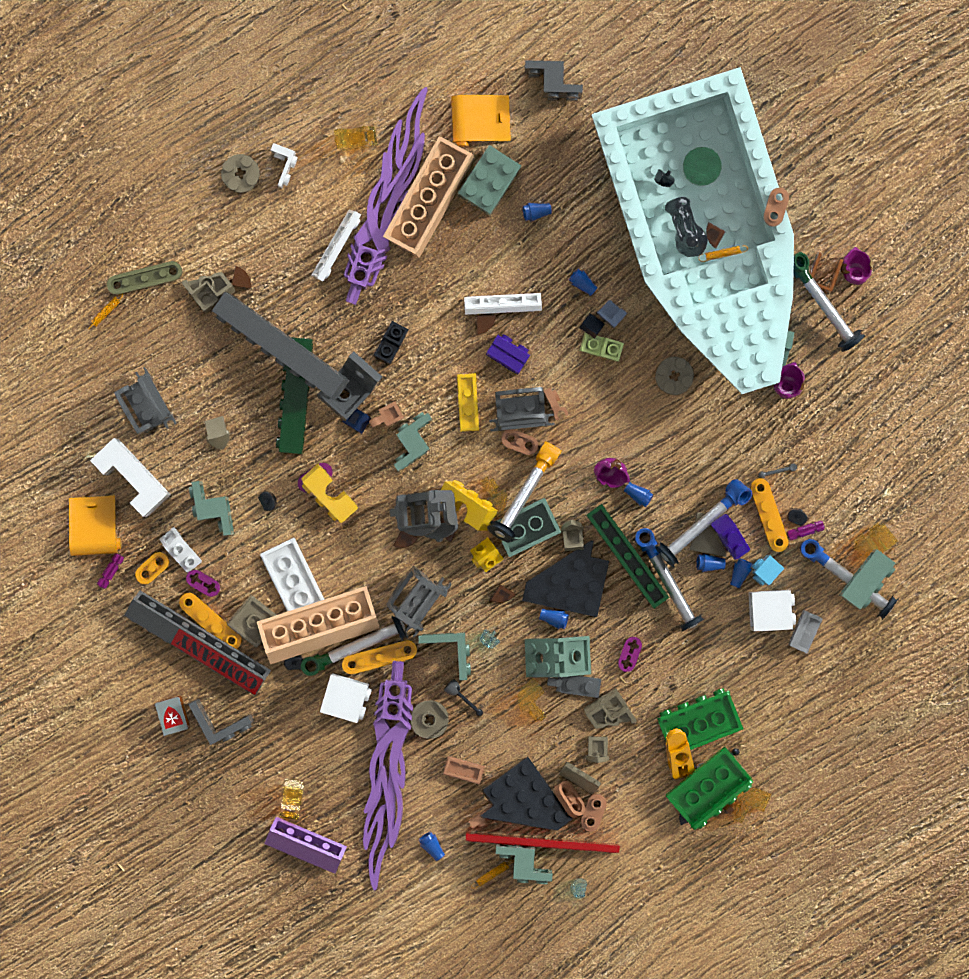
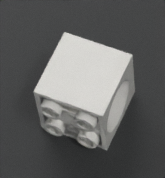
[748,590,796,631]
[320,673,372,723]

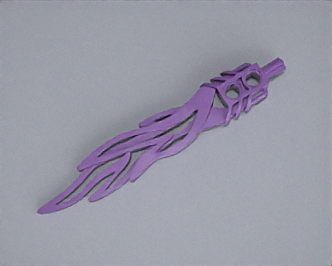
[344,87,427,305]
[363,661,413,890]

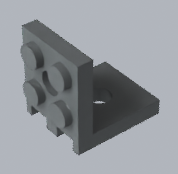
[317,351,382,421]
[188,699,254,745]

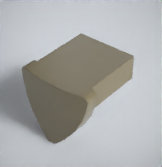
[204,416,230,450]
[561,520,584,551]
[586,736,609,763]

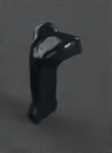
[665,197,708,257]

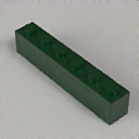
[276,337,314,455]
[585,504,670,609]

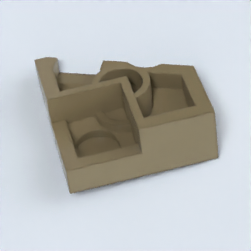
[181,272,236,314]
[690,512,726,557]
[584,688,637,729]
[559,761,601,795]

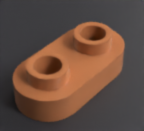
[763,188,789,227]
[501,429,538,455]
[555,781,585,818]
[581,793,607,831]

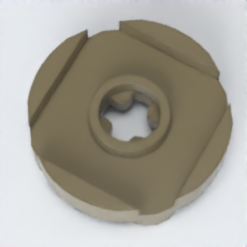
[221,154,260,193]
[655,357,694,395]
[411,700,449,739]

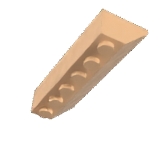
[383,136,475,258]
[257,586,380,665]

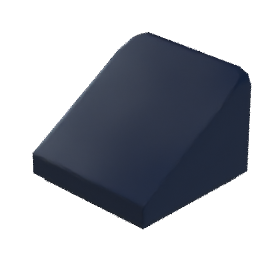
[342,409,371,434]

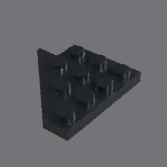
[522,540,609,617]
[480,757,572,831]

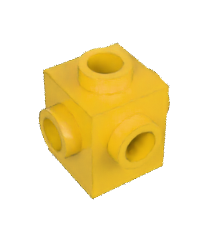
[470,538,504,573]

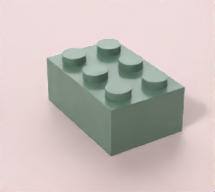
[458,145,521,216]
[497,498,561,557]
[839,549,896,610]

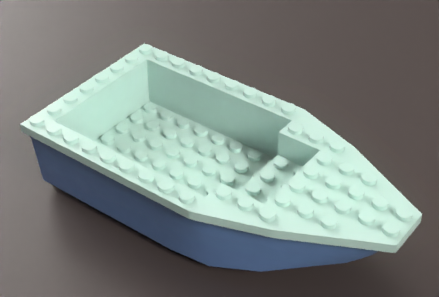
[591,67,794,394]

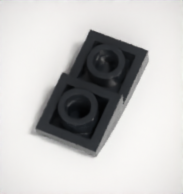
[373,321,409,366]

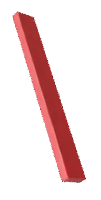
[465,832,620,853]

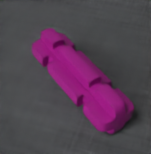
[787,520,825,540]
[97,553,124,589]

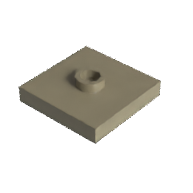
[227,594,277,648]

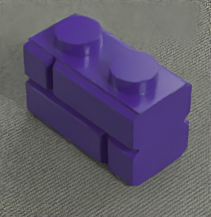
[486,334,530,375]
[711,514,750,560]

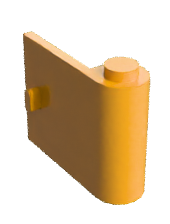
[451,95,511,147]
[69,495,121,556]

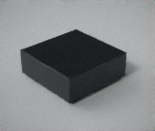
[579,313,605,339]

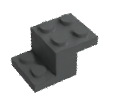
[524,61,583,101]

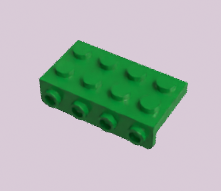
[656,688,743,750]
[666,746,753,830]

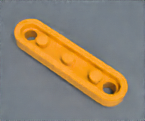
[750,478,789,552]
[179,593,242,649]
[342,640,417,674]

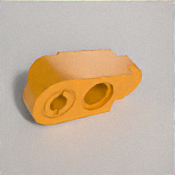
[665,729,695,779]

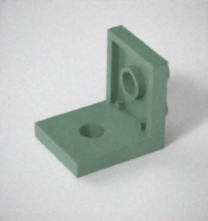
[418,632,471,680]
[524,636,591,677]

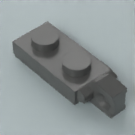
[547,676,601,698]

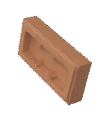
[443,756,485,785]

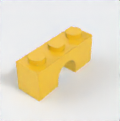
[301,463,358,523]
[441,480,498,531]

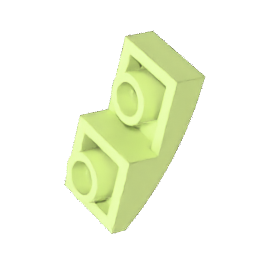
[579,332,624,361]

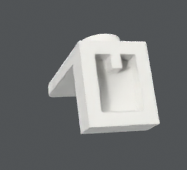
[271,143,298,189]
[160,527,202,573]

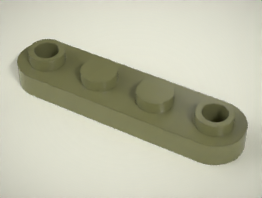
[107,261,183,295]

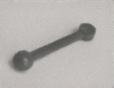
[758,464,797,479]

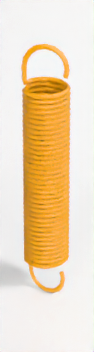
[698,245,748,262]
[88,294,123,329]
[471,860,513,889]

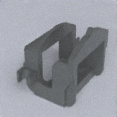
[114,367,177,434]
[489,387,555,431]
[389,490,458,542]
[386,566,451,637]

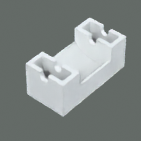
[90,438,171,517]

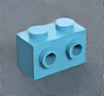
[751,555,784,586]

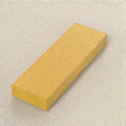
[457,373,479,432]

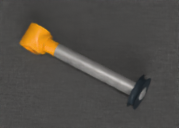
[487,441,562,542]

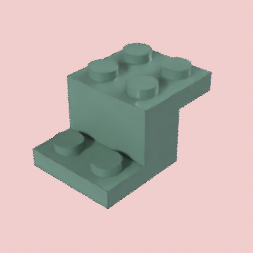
[394,412,433,472]
[189,481,234,536]
[495,844,553,884]

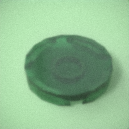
[682,147,722,186]

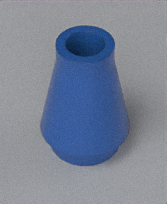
[522,203,552,222]
[569,268,598,296]
[624,482,653,507]
[696,553,726,572]
[730,558,752,588]
[539,609,569,630]
[419,831,445,861]

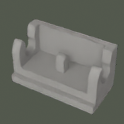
[788,610,823,654]

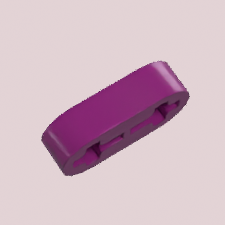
[186,570,221,597]
[618,636,642,672]

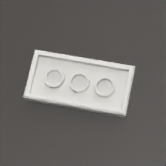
[260,538,325,612]

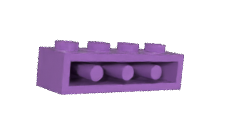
[265,817,347,874]

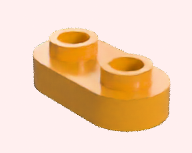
[135,552,170,584]

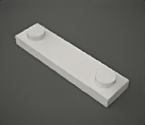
[312,210,361,281]
[464,293,542,315]

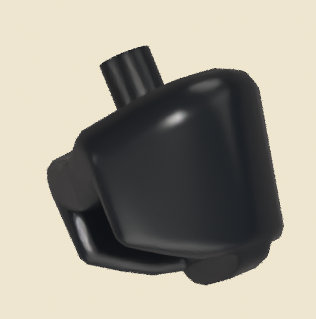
[654,169,675,187]
[258,491,277,511]
[787,508,808,526]
[284,655,303,670]

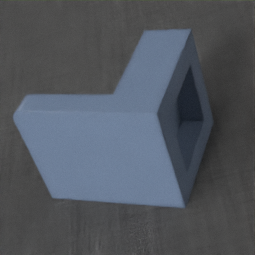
[597,300,627,329]

